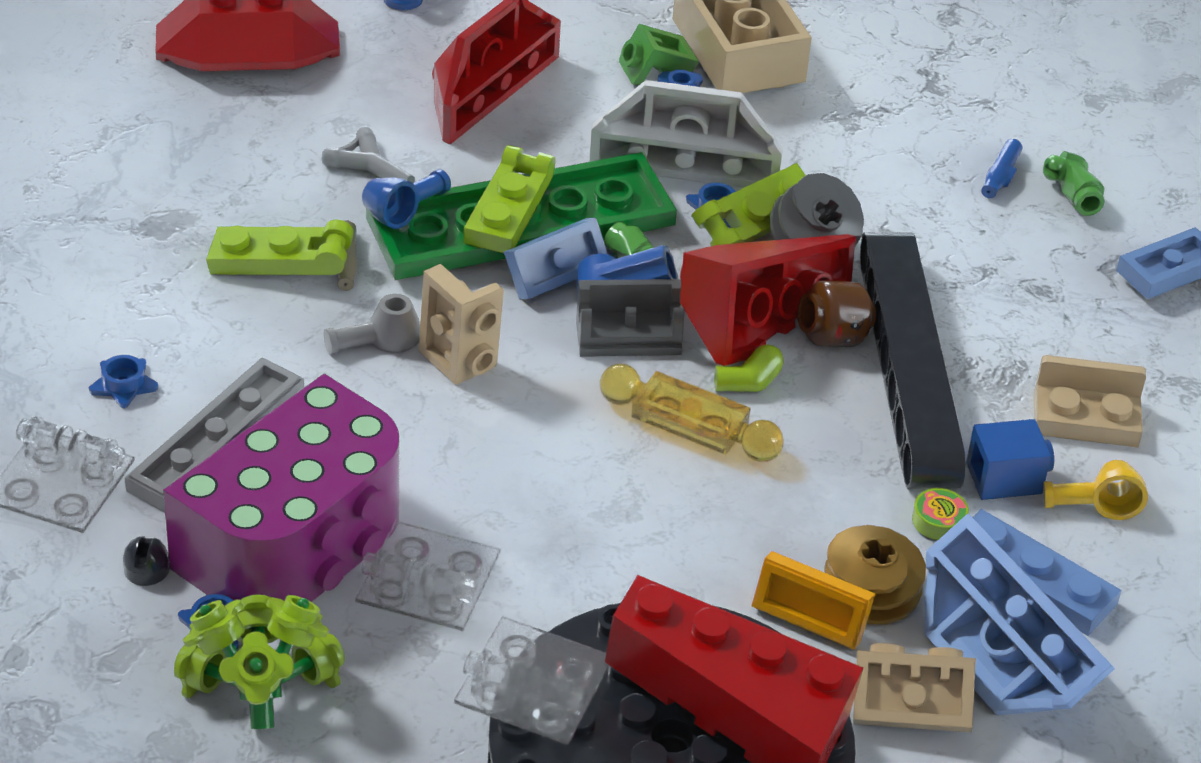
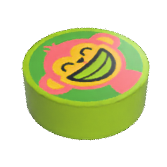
[912,488,969,540]

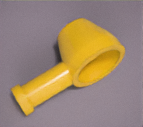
[1043,460,1148,520]

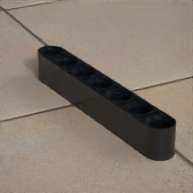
[860,232,966,488]

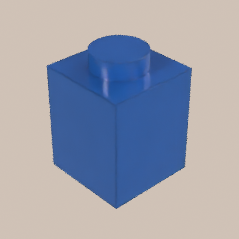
[966,419,1055,500]

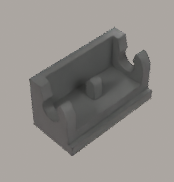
[576,279,684,357]

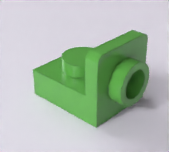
[619,24,699,86]

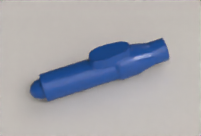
[981,139,1023,198]

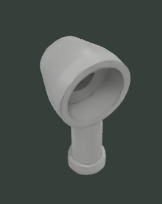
[323,294,420,354]

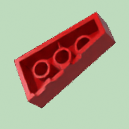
[605,575,863,763]

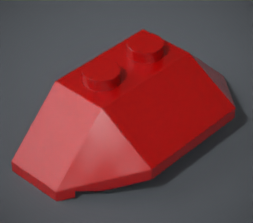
[155,0,340,71]
[432,0,561,145]

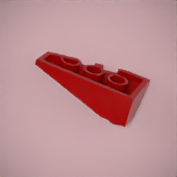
[680,234,856,366]

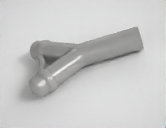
[321,127,415,183]

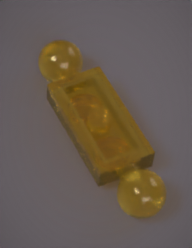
[599,363,784,462]

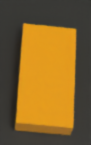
[751,551,875,650]

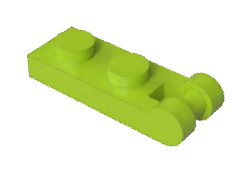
[463,145,556,253]
[691,163,806,246]
[206,219,354,275]

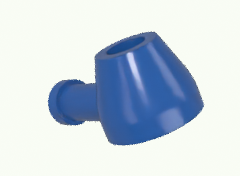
[362,169,451,229]

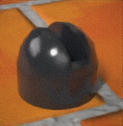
[123,536,170,586]

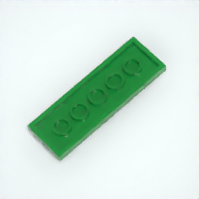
[366,152,677,280]

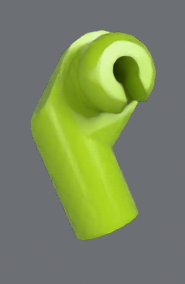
[714,344,784,392]

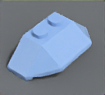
[925,513,1115,715]

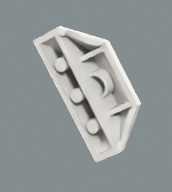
[589,80,783,188]

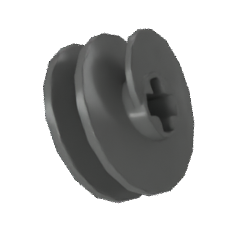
[770,173,864,247]

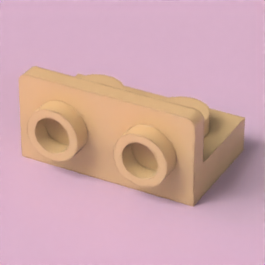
[419,264,504,385]
[1034,355,1146,448]
[853,643,976,733]

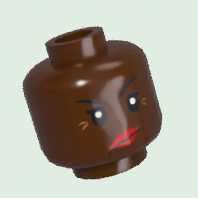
[797,281,876,347]

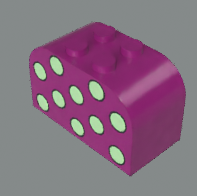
[163,373,399,602]

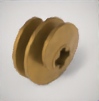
[824,525,926,625]

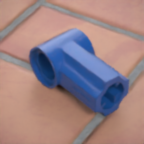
[577,245,679,299]

